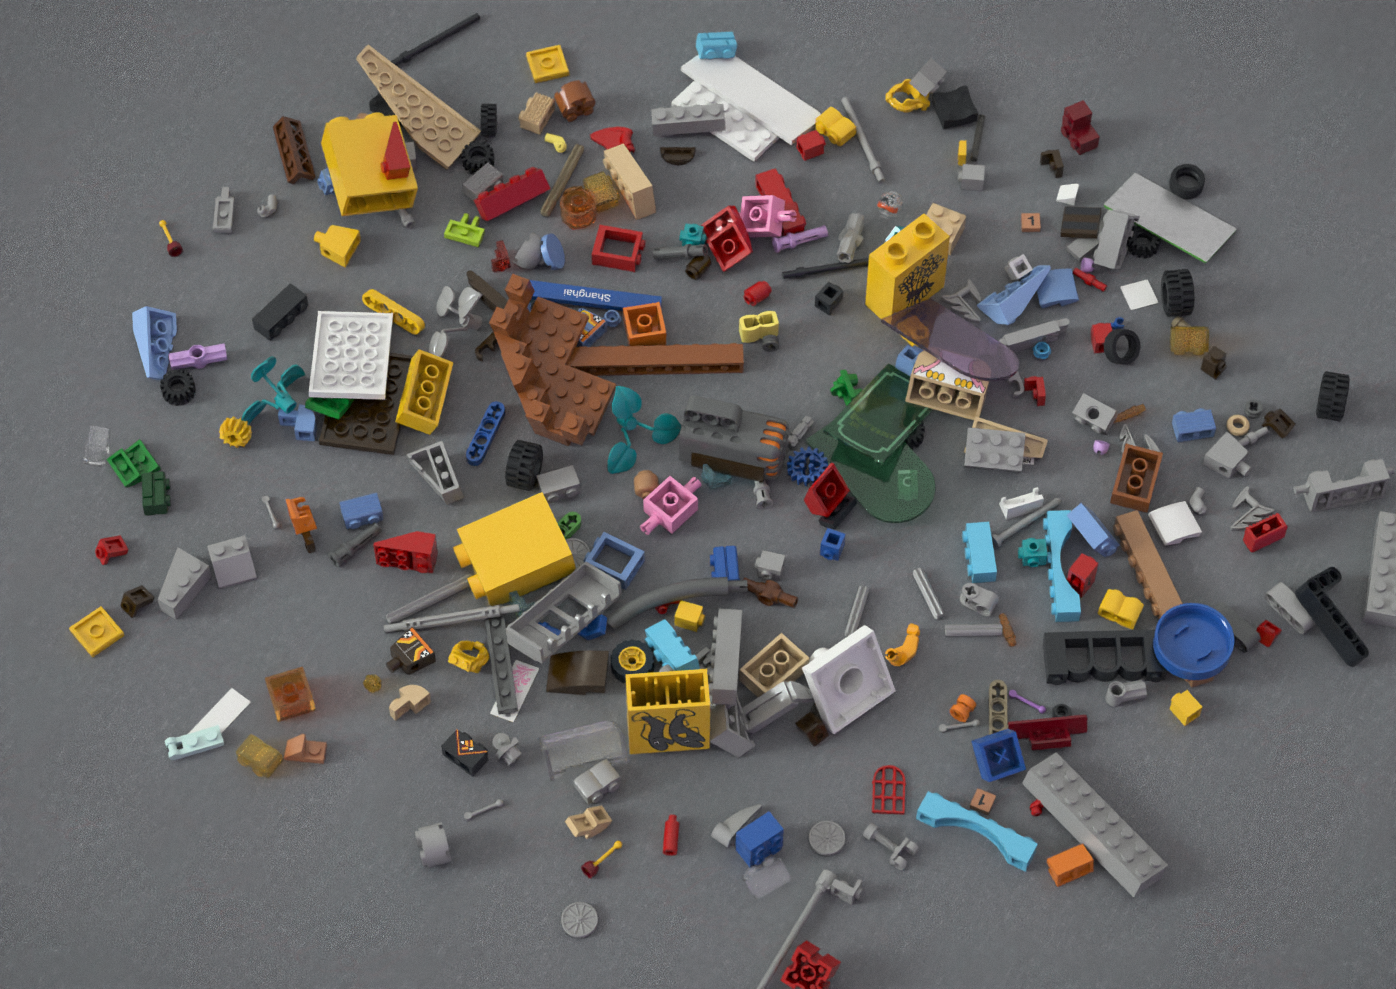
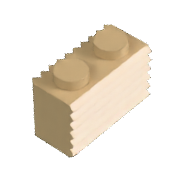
[518,92,555,135]

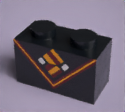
[441,729,488,777]

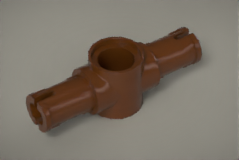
[743,577,798,608]

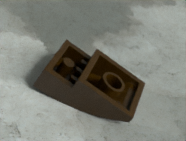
[546,650,609,695]

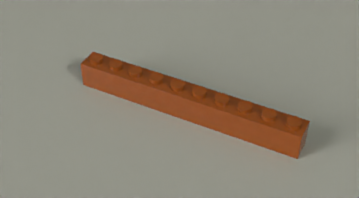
[567,343,744,376]

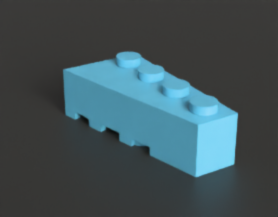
[644,619,700,671]

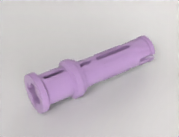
[772,225,828,253]

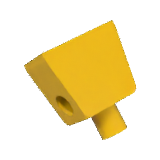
[314,225,361,268]

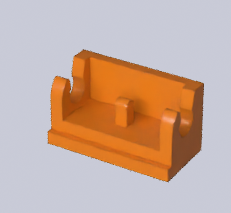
[285,497,317,535]
[1047,843,1094,887]

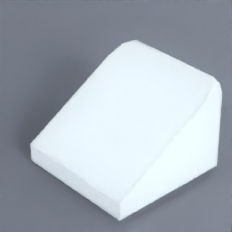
[1056,184,1079,205]

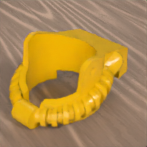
[885,79,930,112]
[448,641,489,673]

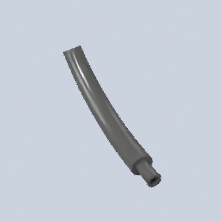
[607,577,747,630]

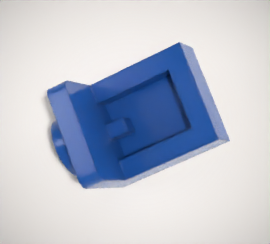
[578,614,607,640]

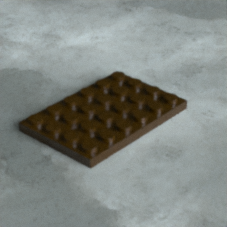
[319,353,413,455]

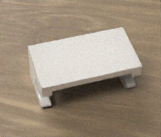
[999,487,1044,520]

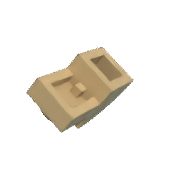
[389,685,431,721]
[565,805,612,839]

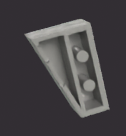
[407,441,464,505]
[709,695,755,758]

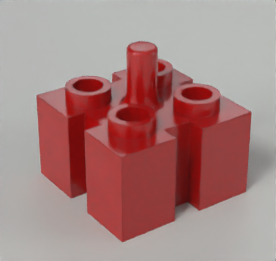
[780,940,841,989]

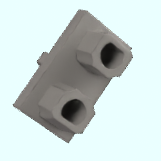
[492,733,522,766]

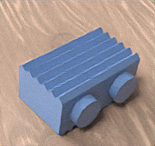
[1172,408,1216,442]
[339,493,383,529]

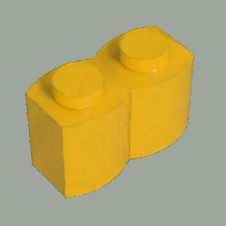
[815,107,856,147]
[1097,589,1144,629]

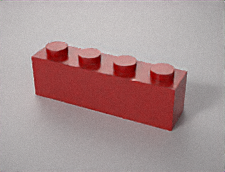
[474,167,550,221]
[755,168,806,236]

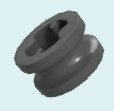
[762,335,779,352]
[1244,399,1262,419]

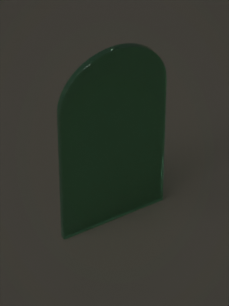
[805,398,936,523]

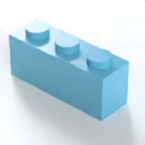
[962,522,997,583]

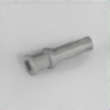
[753,481,774,509]

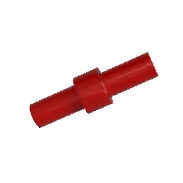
[1073,268,1107,292]

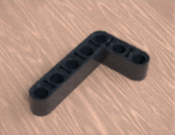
[1295,567,1369,667]

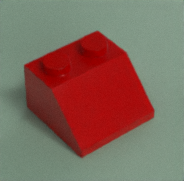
[804,463,850,517]

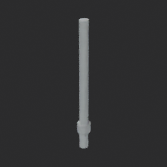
[841,97,885,183]

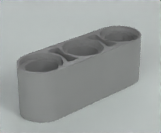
[1264,582,1316,634]

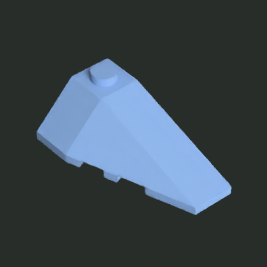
[977,265,1051,325]
[132,306,177,381]

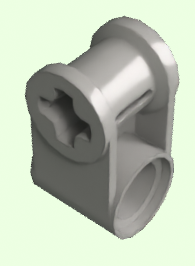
[960,583,999,617]

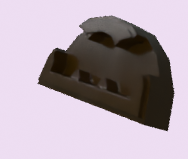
[660,147,696,166]
[301,531,316,554]

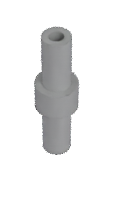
[1238,427,1269,447]

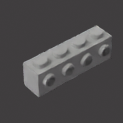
[651,103,726,136]

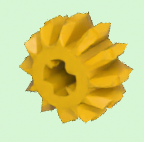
[219,416,252,448]

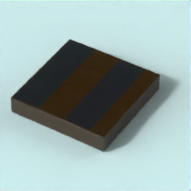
[1060,206,1102,239]

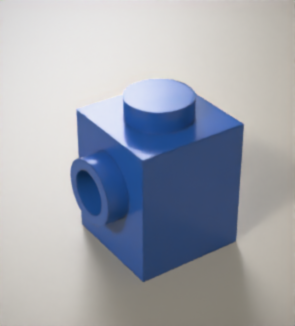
[820,528,846,561]

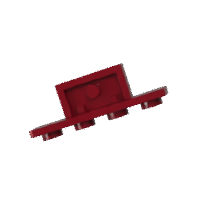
[1008,715,1088,750]

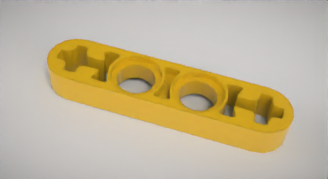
[362,289,425,335]

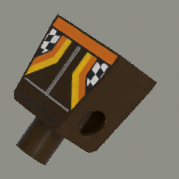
[386,627,436,675]

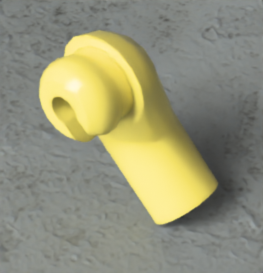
[545,133,567,153]

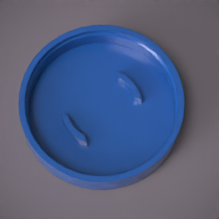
[1153,603,1234,680]

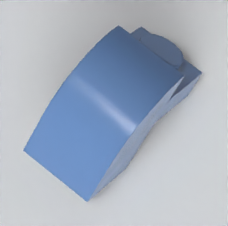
[895,345,924,377]
[278,404,317,441]

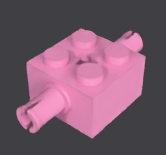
[739,195,797,237]
[640,476,701,535]

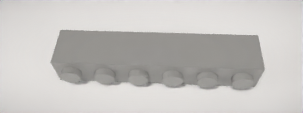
[709,609,742,705]

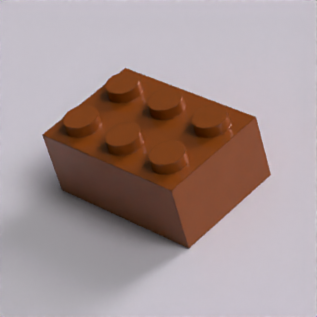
[1110,444,1163,513]

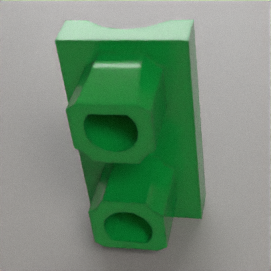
[830,369,864,408]

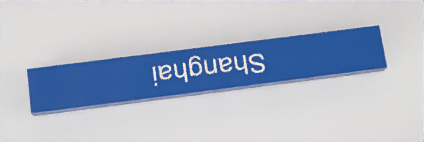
[530,280,662,311]

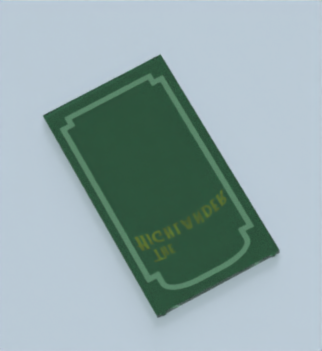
[823,363,934,465]

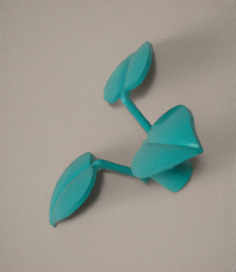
[242,356,306,425]
[607,386,682,474]

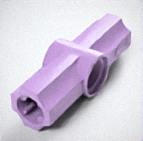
[169,343,228,370]

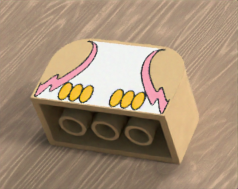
[905,349,991,420]

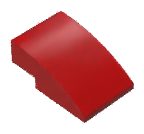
[701,205,753,272]

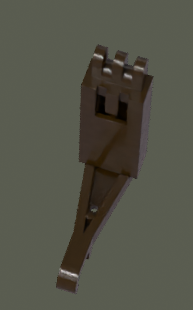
[466,270,508,361]

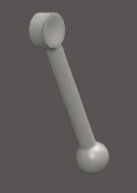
[262,496,280,529]
[939,719,980,733]
[464,799,504,821]

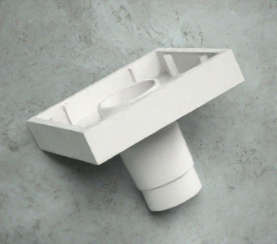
[802,625,896,734]

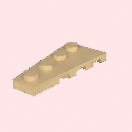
[964,416,1048,458]

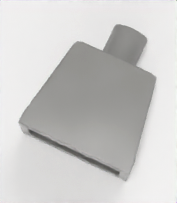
[1203,432,1252,478]

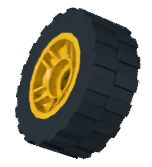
[611,639,654,684]

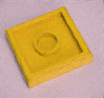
[526,45,569,83]
[69,606,125,658]

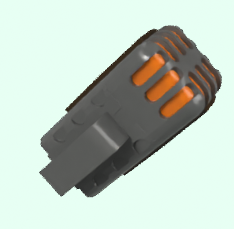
[679,395,789,482]

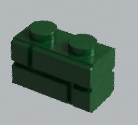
[142,471,171,516]

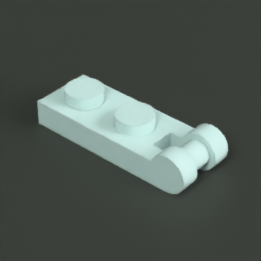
[165,725,225,760]

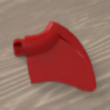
[590,127,635,154]

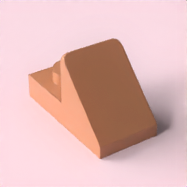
[284,734,327,764]

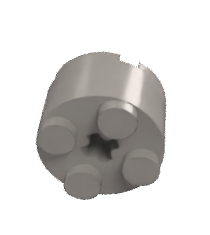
[415,822,452,868]

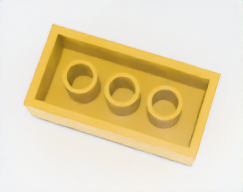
[395,349,453,435]

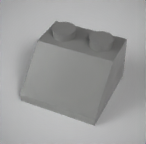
[207,535,257,589]

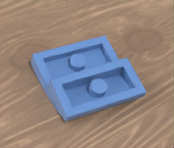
[1037,269,1079,309]

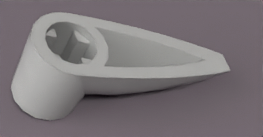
[711,805,762,848]

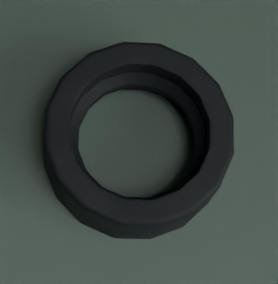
[1169,164,1205,199]
[1104,329,1141,365]

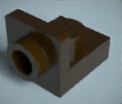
[1040,149,1064,178]
[1262,408,1296,439]
[120,585,154,618]
[795,712,829,746]

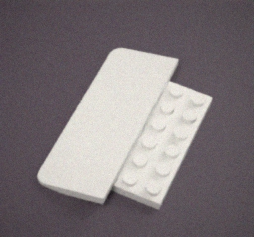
[672,54,821,162]

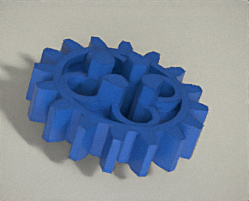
[787,446,828,486]

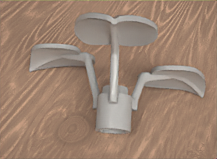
[429,286,482,358]

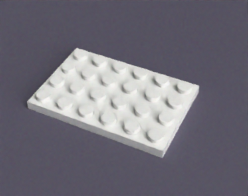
[309,311,393,399]

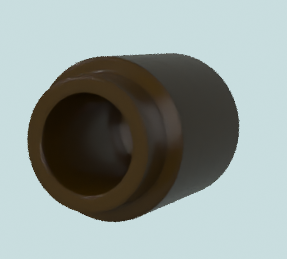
[685,255,711,280]

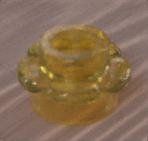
[363,674,382,693]

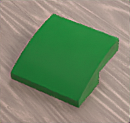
[305,397,354,419]
[107,439,161,488]

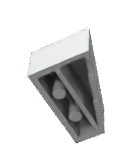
[1093,210,1140,269]
[158,548,212,620]

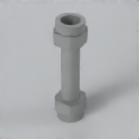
[397,209,415,229]

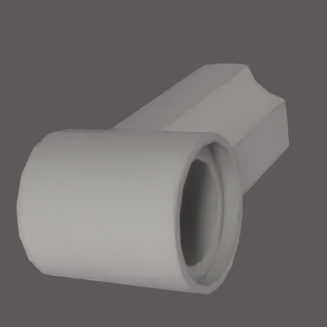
[1105,680,1147,706]

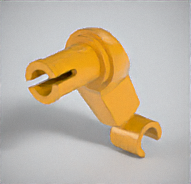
[885,623,920,666]

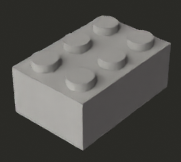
[964,427,1026,473]

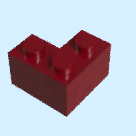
[1061,100,1100,155]

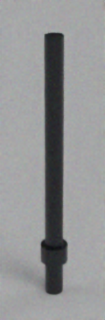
[391,13,480,66]
[782,258,869,279]

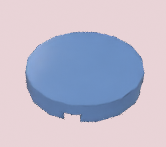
[541,234,565,270]

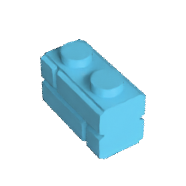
[696,32,737,59]

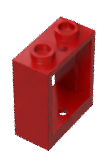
[591,225,646,272]

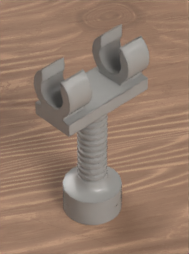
[863,823,919,871]

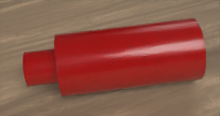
[663,814,680,856]

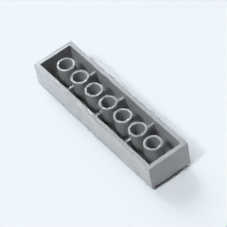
[1022,752,1168,897]

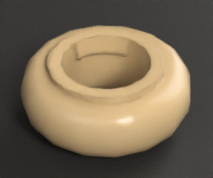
[1226,415,1250,436]

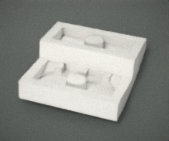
[1148,501,1202,545]

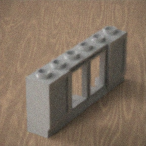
[506,562,622,664]

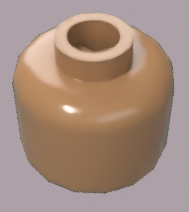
[634,470,659,500]

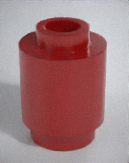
[743,280,772,306]

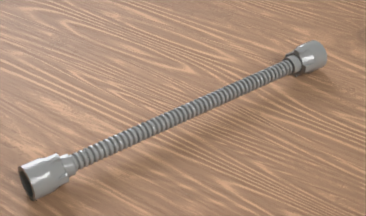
[756,870,837,989]

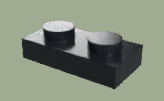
[818,495,857,530]

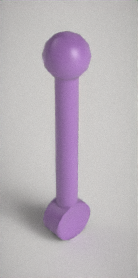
[1009,690,1046,714]

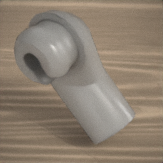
[257,195,277,218]
[1189,487,1207,514]

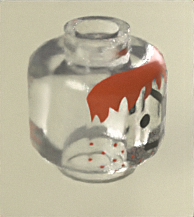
[877,191,904,219]

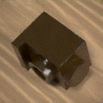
[1201,346,1227,380]

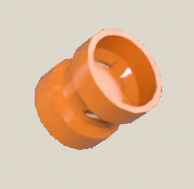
[949,694,976,722]

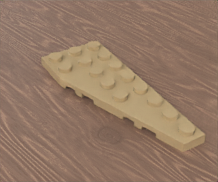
[356,45,481,170]

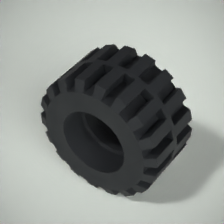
[1161,269,1195,317]
[1316,371,1350,422]
[505,440,543,491]

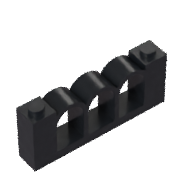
[1043,630,1167,685]

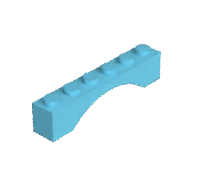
[1043,510,1081,622]
[916,791,1038,872]

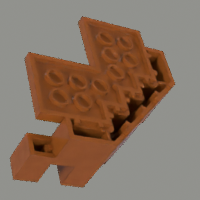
[489,274,617,446]

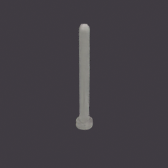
[992,498,1061,548]

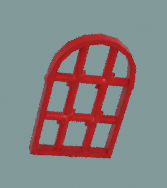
[872,765,906,815]

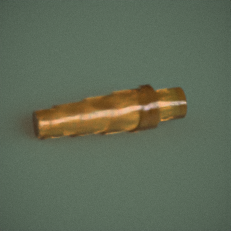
[1114,404,1146,423]
[999,613,1017,647]

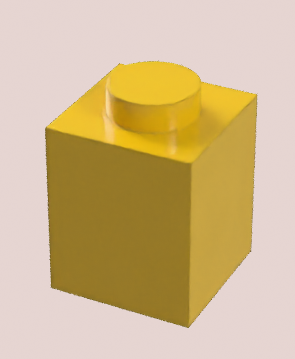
[674,600,705,632]
[1170,690,1202,726]

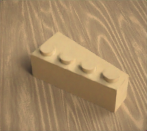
[603,144,656,220]

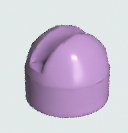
[1081,258,1095,273]
[1093,440,1110,455]

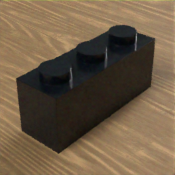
[252,283,308,341]

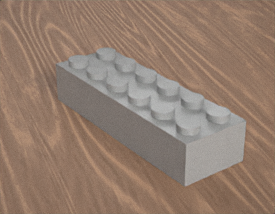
[1363,511,1396,628]

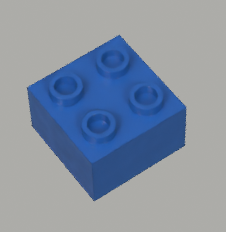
[971,729,1026,782]
[736,811,784,867]

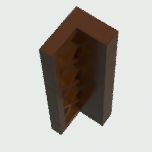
[273,116,316,185]

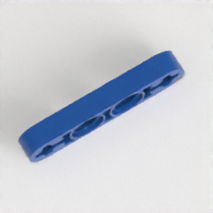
[466,401,505,466]

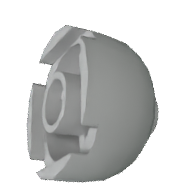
[513,232,545,269]

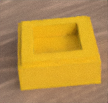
[958,140,966,166]

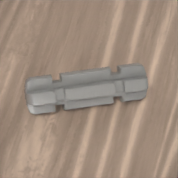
[788,416,814,448]

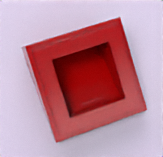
[1256,620,1282,647]

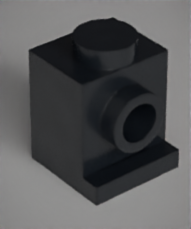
[815,281,843,316]

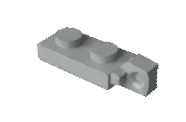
[213,187,235,233]

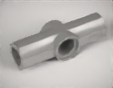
[837,213,865,263]

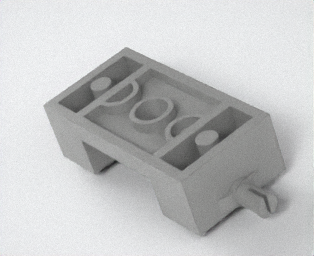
[1293,459,1395,513]

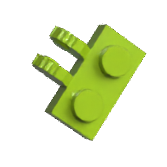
[444,213,485,247]

